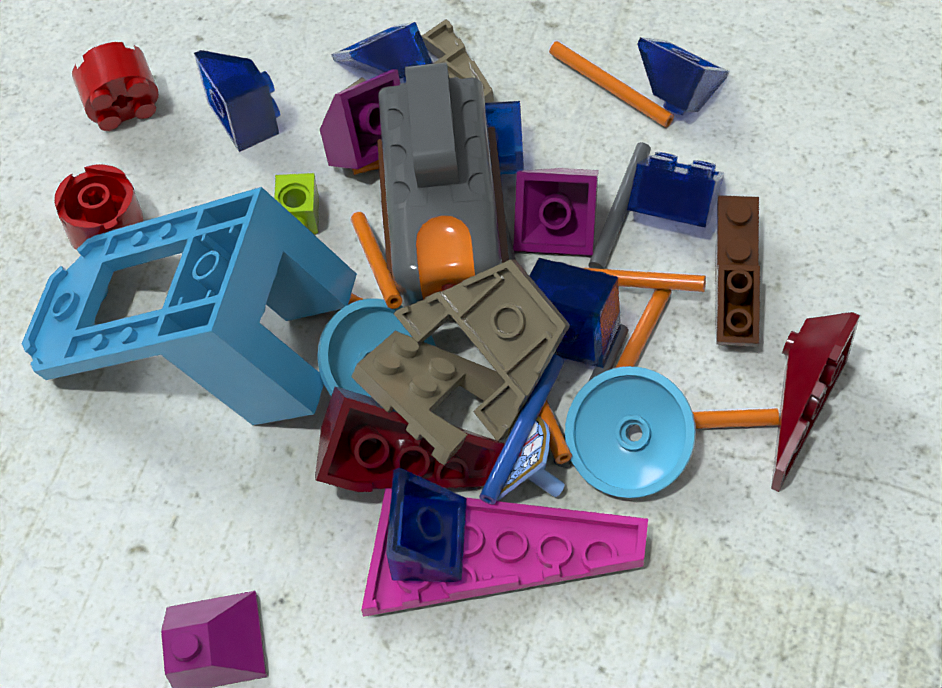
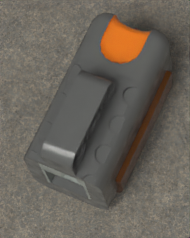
[377,62,509,318]

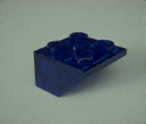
[627,152,724,228]

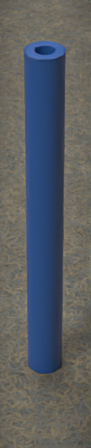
[479,354,564,505]

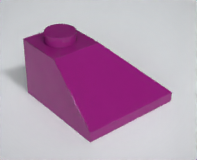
[319,69,400,169]
[513,168,599,255]
[161,591,267,688]

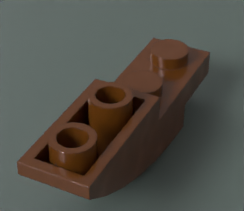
[715,195,760,346]

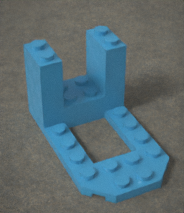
[21,187,357,425]

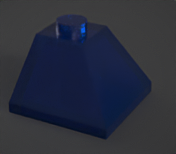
[331,22,433,83]
[637,37,730,115]

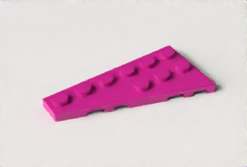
[361,489,648,617]

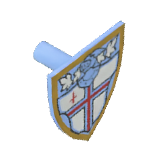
[497,416,565,501]

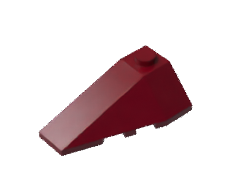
[771,312,860,492]
[315,386,505,492]

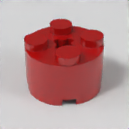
[72,42,159,131]
[54,164,143,250]

